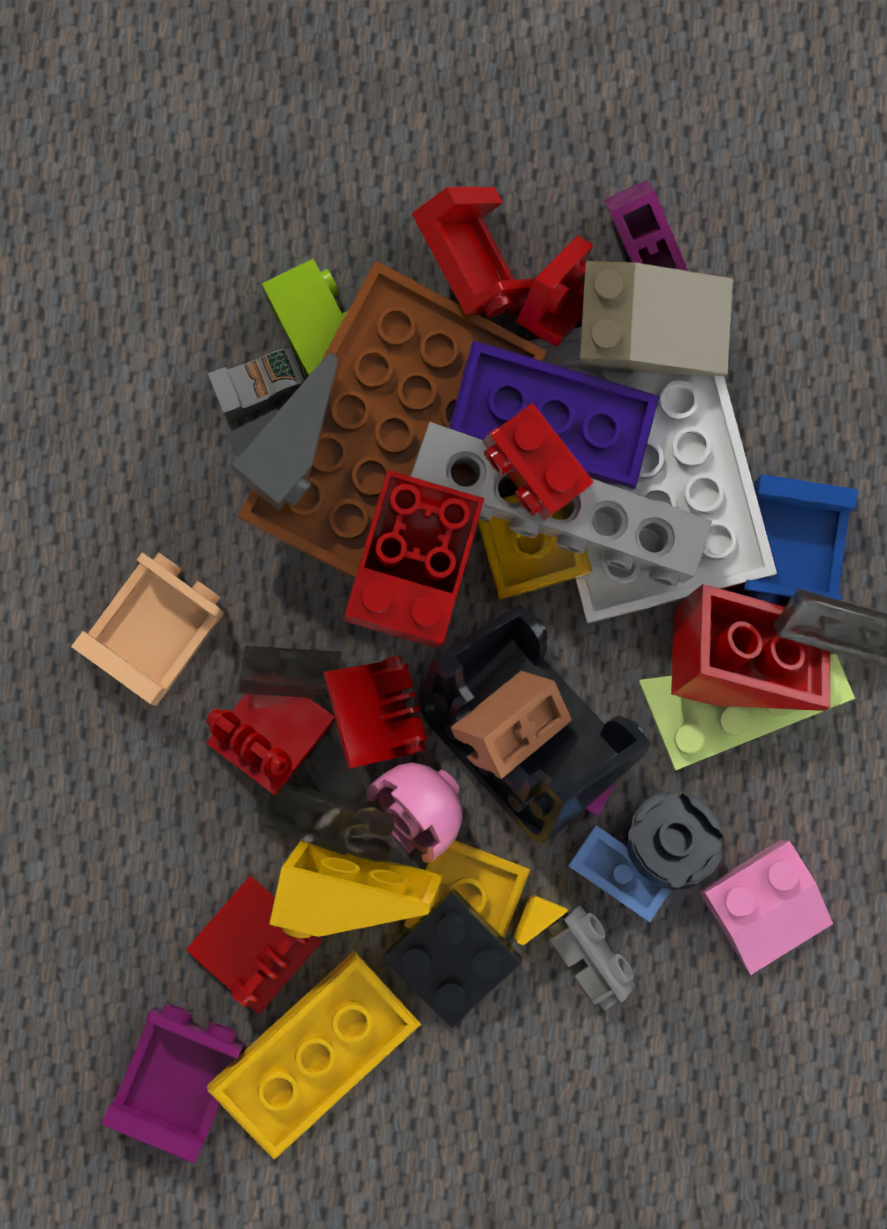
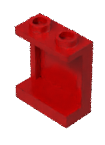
[411,187,535,318]

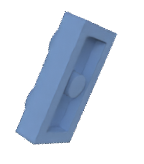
[567,825,671,922]

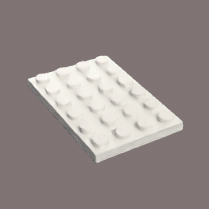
[529,327,777,624]

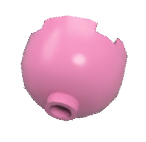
[366,762,462,863]

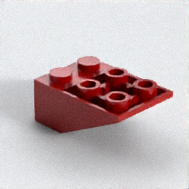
[343,469,485,649]

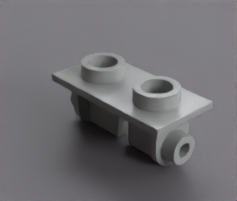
[547,905,636,1010]

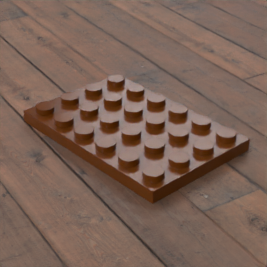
[237,260,548,580]

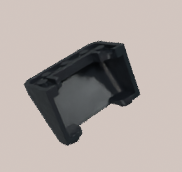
[419,604,651,843]

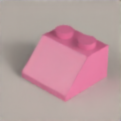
[698,840,833,975]

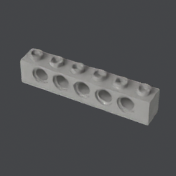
[410,422,712,586]

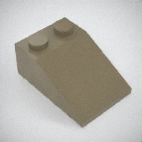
[580,261,733,376]

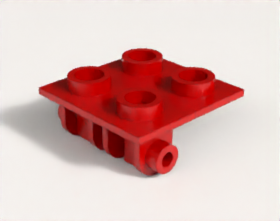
[323,655,428,769]
[206,668,336,796]
[186,875,324,1015]

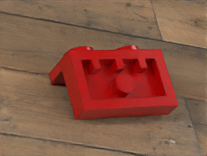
[516,235,593,346]
[483,402,594,521]

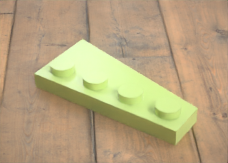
[638,654,855,771]

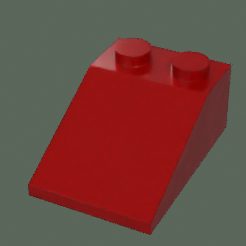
[671,584,831,711]

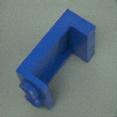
[739,474,858,615]

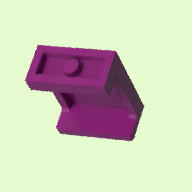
[101,1003,245,1163]

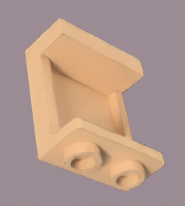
[71,552,225,706]

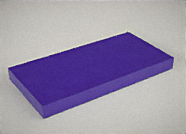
[448,341,659,491]

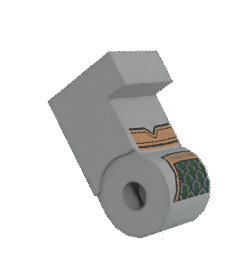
[207,348,305,422]

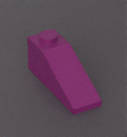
[604,180,688,271]

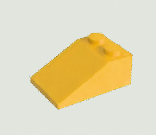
[270,839,443,938]

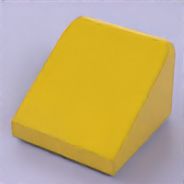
[513,894,568,945]

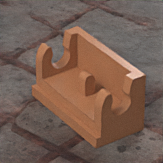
[450,671,572,779]

